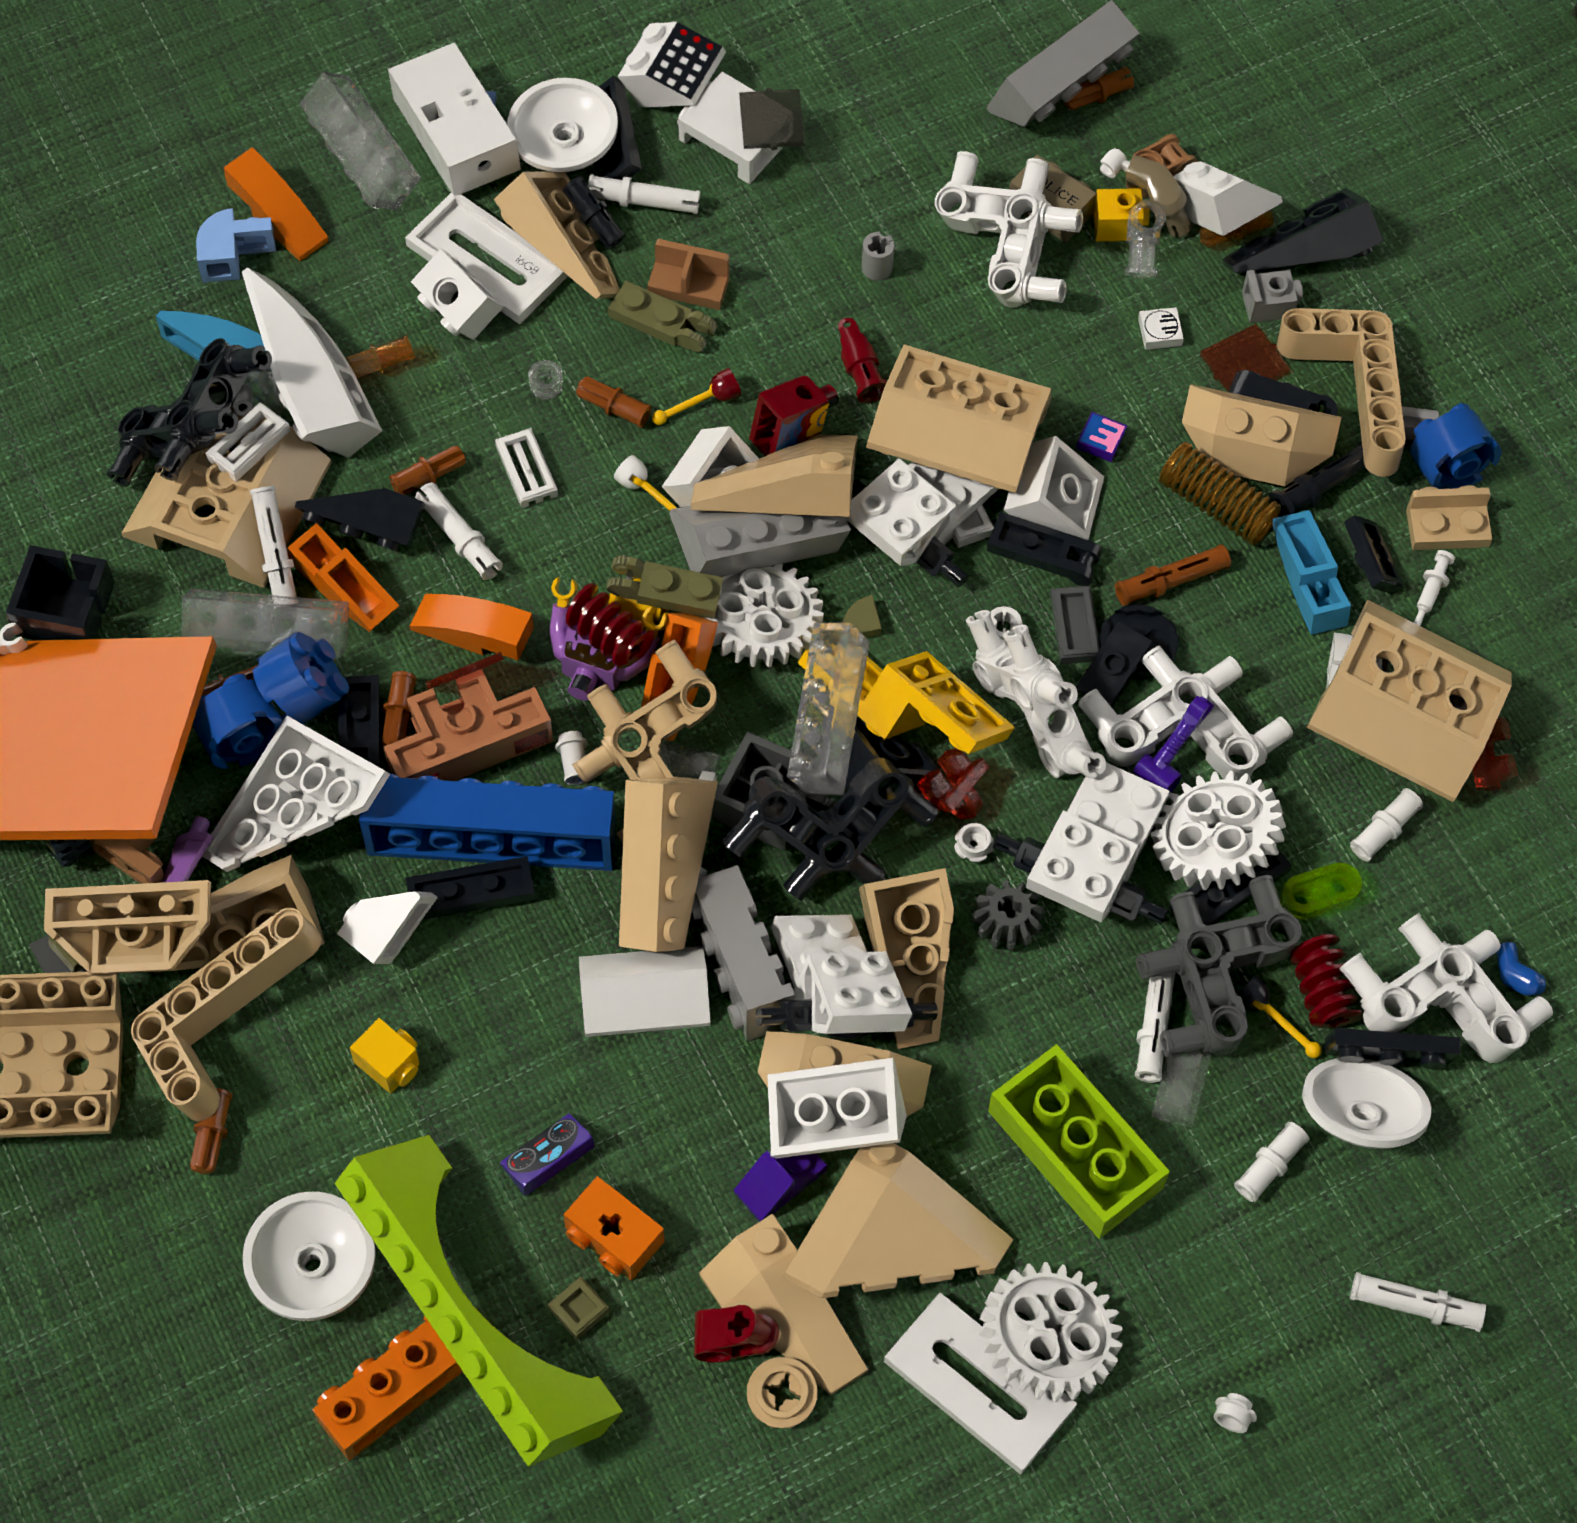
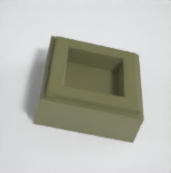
[548,1276,610,1340]

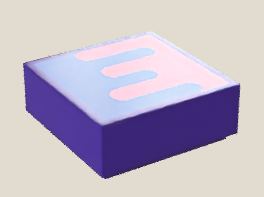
[1076,412,1127,462]

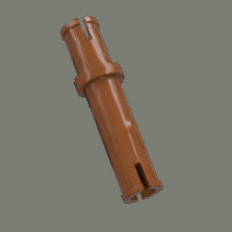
[1114,544,1231,606]

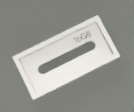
[405,193,568,324]
[884,1293,1077,1475]

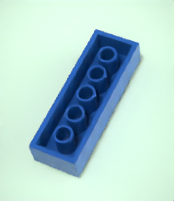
[359,773,616,871]

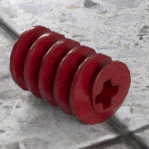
[566,583,654,669]
[1290,934,1363,1028]

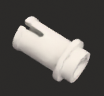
[555,731,588,786]

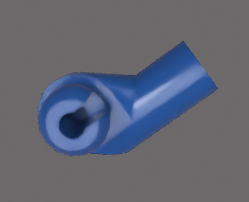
[1496,942,1546,996]

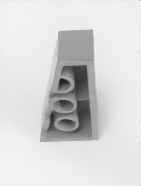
[691,865,795,1042]

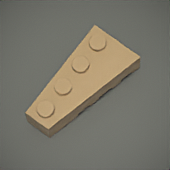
[619,777,718,952]

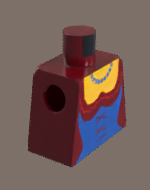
[749,375,839,456]

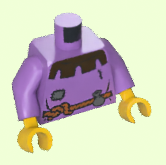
[549,577,668,701]

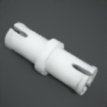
[1350,788,1423,862]
[1234,1122,1310,1202]

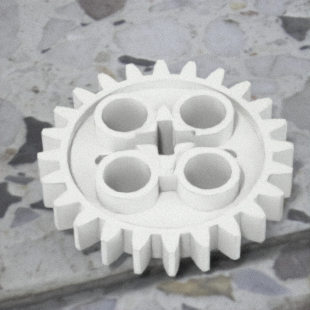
[696,564,824,667]
[1151,771,1286,890]
[979,1262,1122,1402]

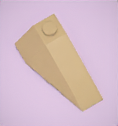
[494,171,620,299]
[157,855,325,972]
[859,868,954,1049]
[699,1214,868,1395]

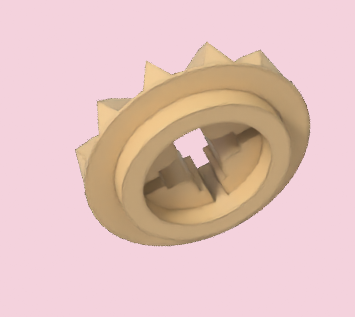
[747,1357,817,1429]

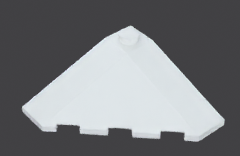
[202,716,390,872]

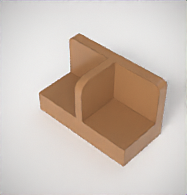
[647,239,730,310]

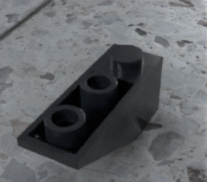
[295,488,425,552]

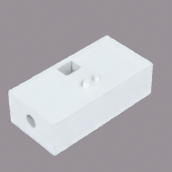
[388,42,521,196]

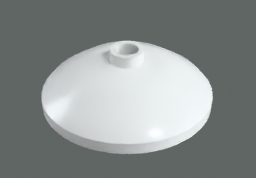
[507,78,618,172]
[1302,1058,1431,1149]
[243,1192,376,1321]

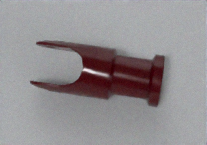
[838,317,887,404]

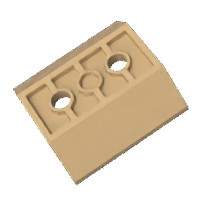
[866,344,1052,493]
[122,405,331,588]
[1307,600,1512,802]
[0,971,123,1138]

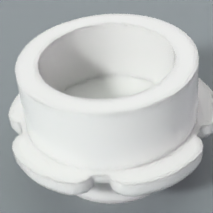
[954,823,994,862]
[1214,1393,1257,1433]

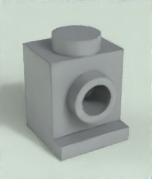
[1242,270,1303,323]

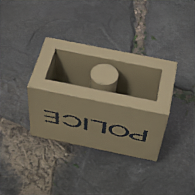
[1009,155,1096,243]

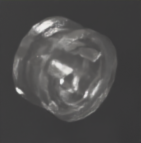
[528,360,563,399]

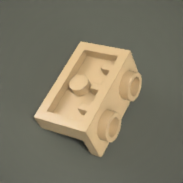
[1406,485,1492,550]

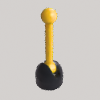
[1236,975,1322,1059]

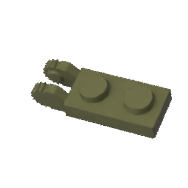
[608,281,718,353]
[606,555,723,619]

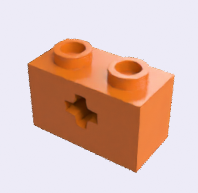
[563,1176,665,1281]

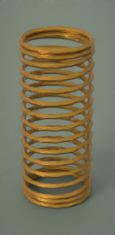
[1159,442,1281,546]

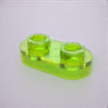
[1281,863,1362,919]

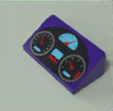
[500,1113,594,1196]

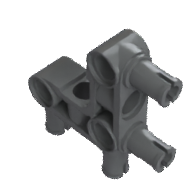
[1136,875,1302,1057]

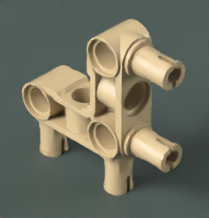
[572,640,717,843]

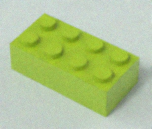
[988,1044,1170,1239]

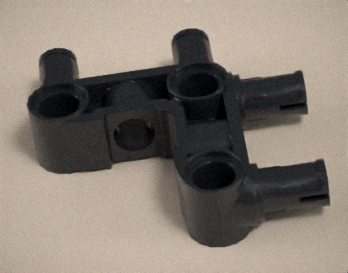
[106,338,272,487]
[722,758,938,901]

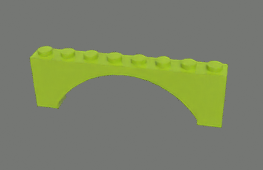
[334,1135,623,1467]

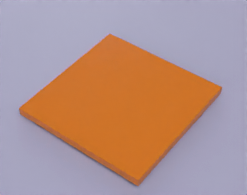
[0,636,217,840]

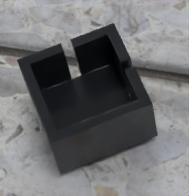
[5,545,115,641]

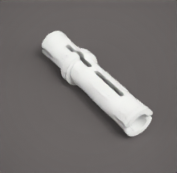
[588,174,701,215]
[415,483,503,580]
[250,486,298,607]
[1135,972,1175,1083]
[1350,1272,1486,1332]

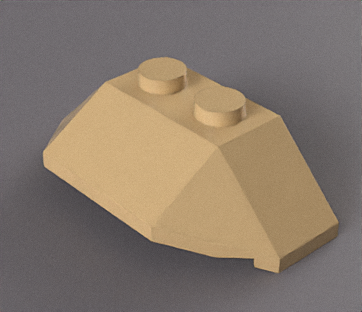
[1182,384,1342,486]
[44,880,211,975]
[758,1031,932,1118]

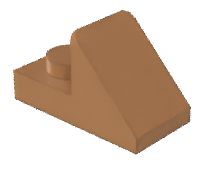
[89,839,164,883]

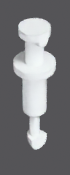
[1413,550,1455,626]

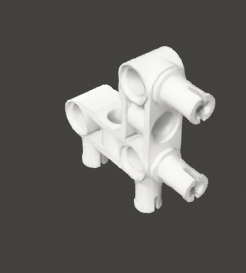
[935,151,1083,308]
[966,610,1106,778]
[1078,646,1293,781]
[1340,913,1553,1063]

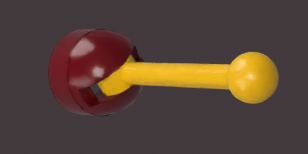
[652,368,742,425]

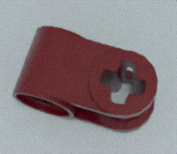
[694,1305,780,1363]

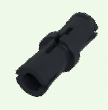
[562,176,626,250]

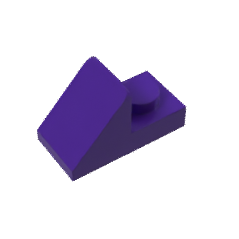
[734,1150,827,1222]

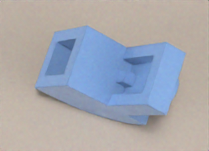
[196,208,276,283]

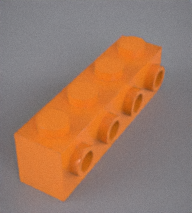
[312,1316,463,1461]

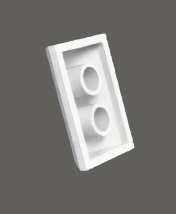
[579,946,711,1037]
[767,1058,907,1158]

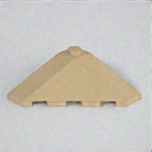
[691,434,858,517]
[783,1143,1013,1299]

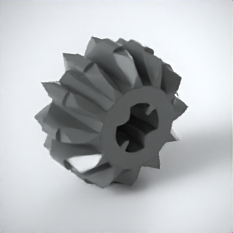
[973,878,1044,952]

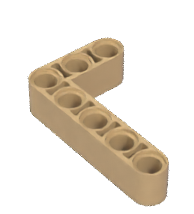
[1277,308,1406,477]
[131,908,321,1121]

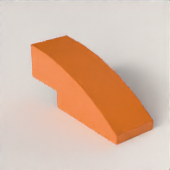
[223,147,329,262]
[287,523,399,632]
[409,594,534,661]
[641,613,718,741]

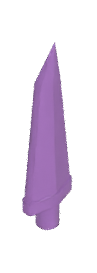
[162,816,213,883]

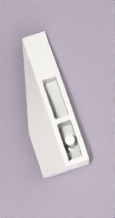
[242,268,382,458]

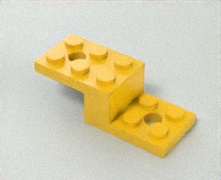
[798,638,1015,754]

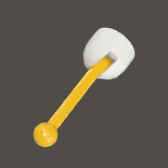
[614,455,677,511]

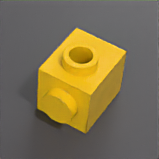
[1093,188,1149,242]
[349,1018,420,1094]

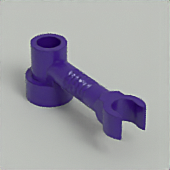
[1133,696,1214,794]

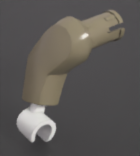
[1100,149,1192,237]

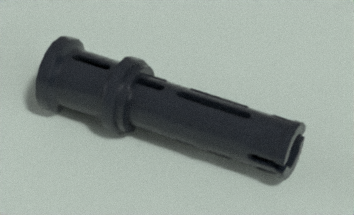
[1269,443,1366,518]

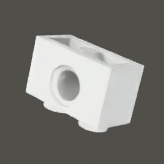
[411,249,503,340]

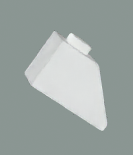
[337,892,438,964]

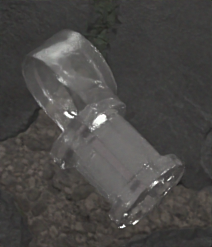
[1124,199,1166,278]

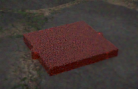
[1200,324,1290,392]
[425,652,504,689]

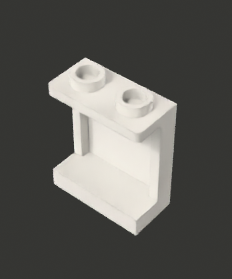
[677,72,793,184]

